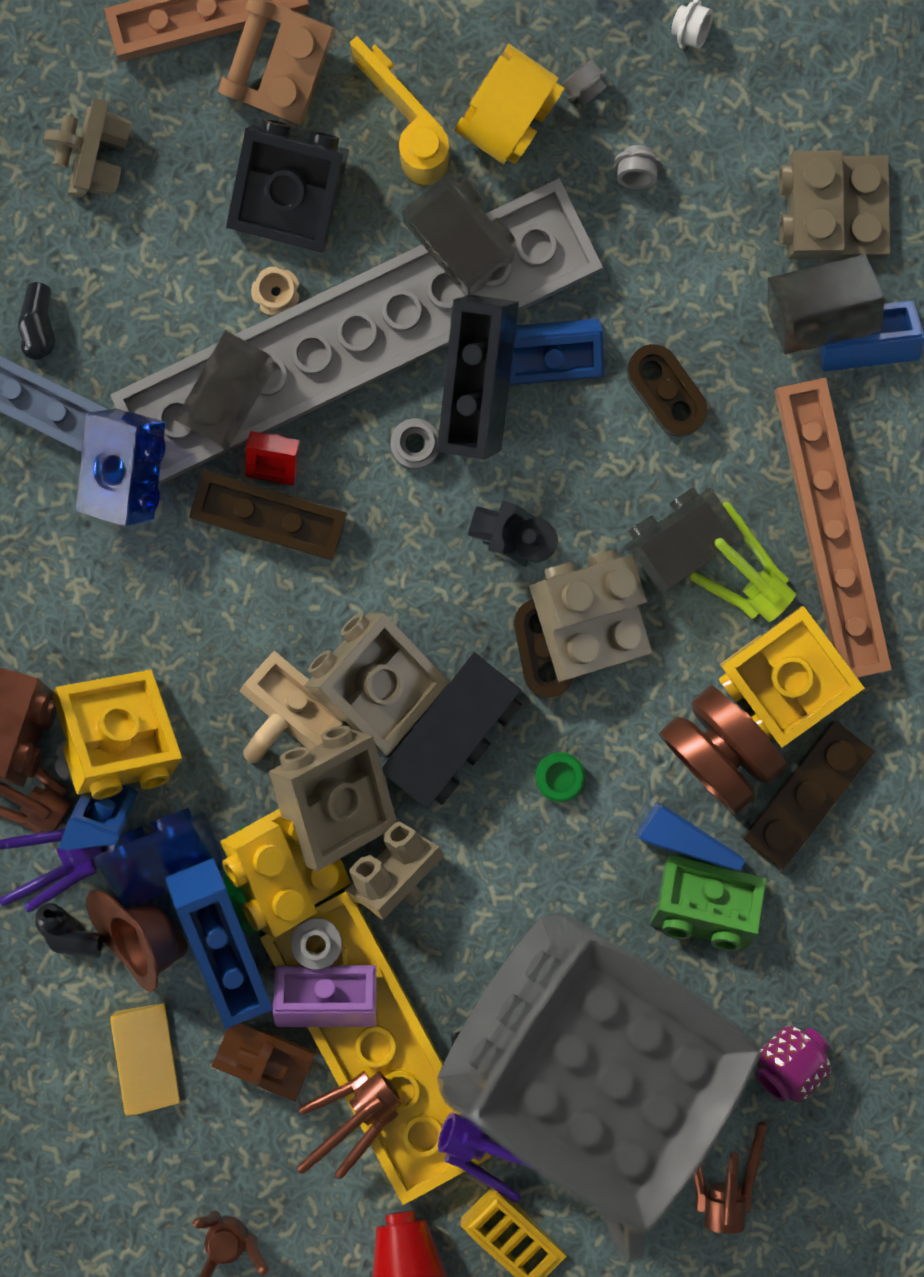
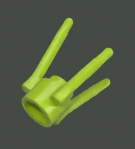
[690,501,796,623]

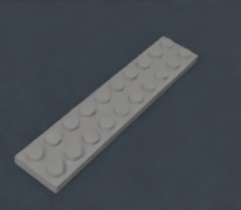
[110,178,603,486]

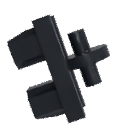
[468,501,558,567]

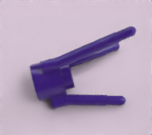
[0,828,107,912]
[438,1112,533,1203]

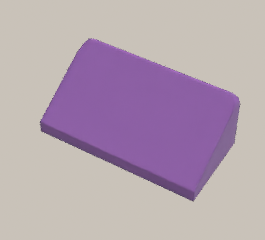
[273,965,377,1027]

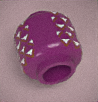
[755,1026,831,1102]

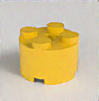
[454,43,565,165]

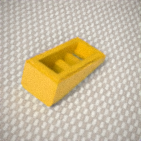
[461,1188,567,1277]

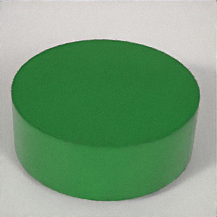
[535,752,585,802]

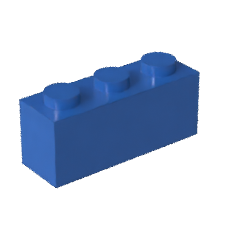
[165,858,273,1029]

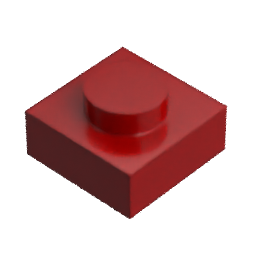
[246,431,300,486]

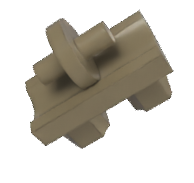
[43,98,132,198]
[345,821,444,920]

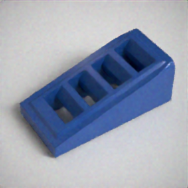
[635,802,745,871]

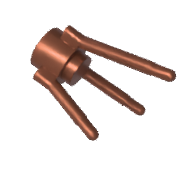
[0,765,73,834]
[297,1071,404,1179]
[693,1122,767,1234]
[193,1210,268,1277]

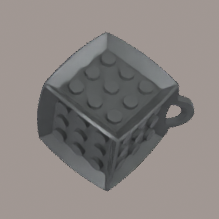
[437,913,761,1263]

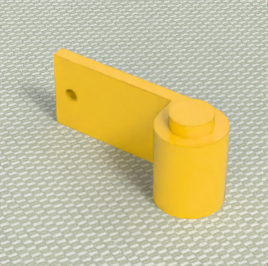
[349,36,450,185]

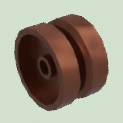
[658,685,788,815]

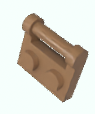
[218,0,336,125]

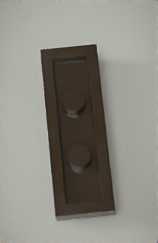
[189,470,348,561]
[741,720,875,869]

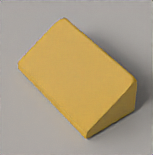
[110,1003,181,1116]

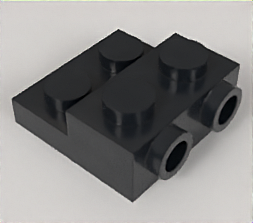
[226,118,349,253]

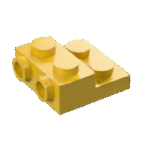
[719,606,865,748]
[52,669,182,800]
[220,809,351,938]

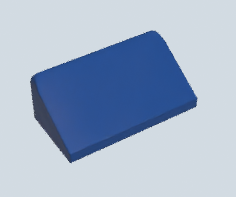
[815,300,924,372]
[509,319,604,385]
[59,785,138,850]

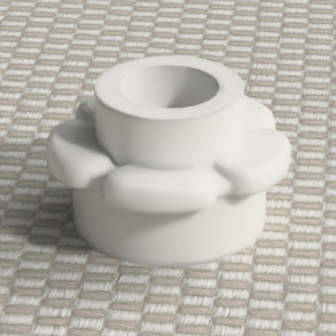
[671,0,713,49]

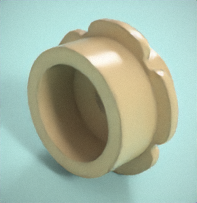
[251,267,300,316]

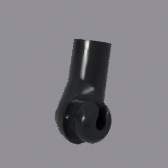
[18,282,56,360]
[35,903,104,958]

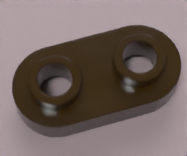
[627,344,707,437]
[514,599,573,697]

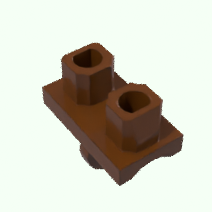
[211,1022,316,1102]

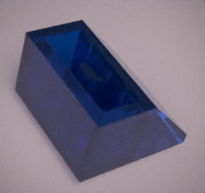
[94,807,224,909]

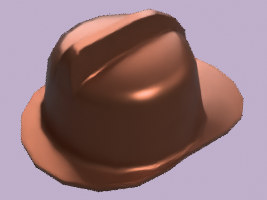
[86,889,188,992]

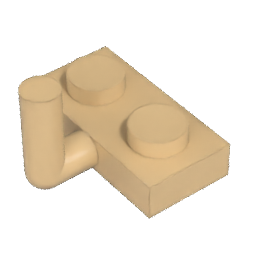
[239,651,345,763]

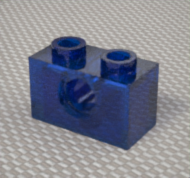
[75,408,166,526]

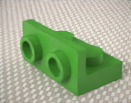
[650,854,766,951]

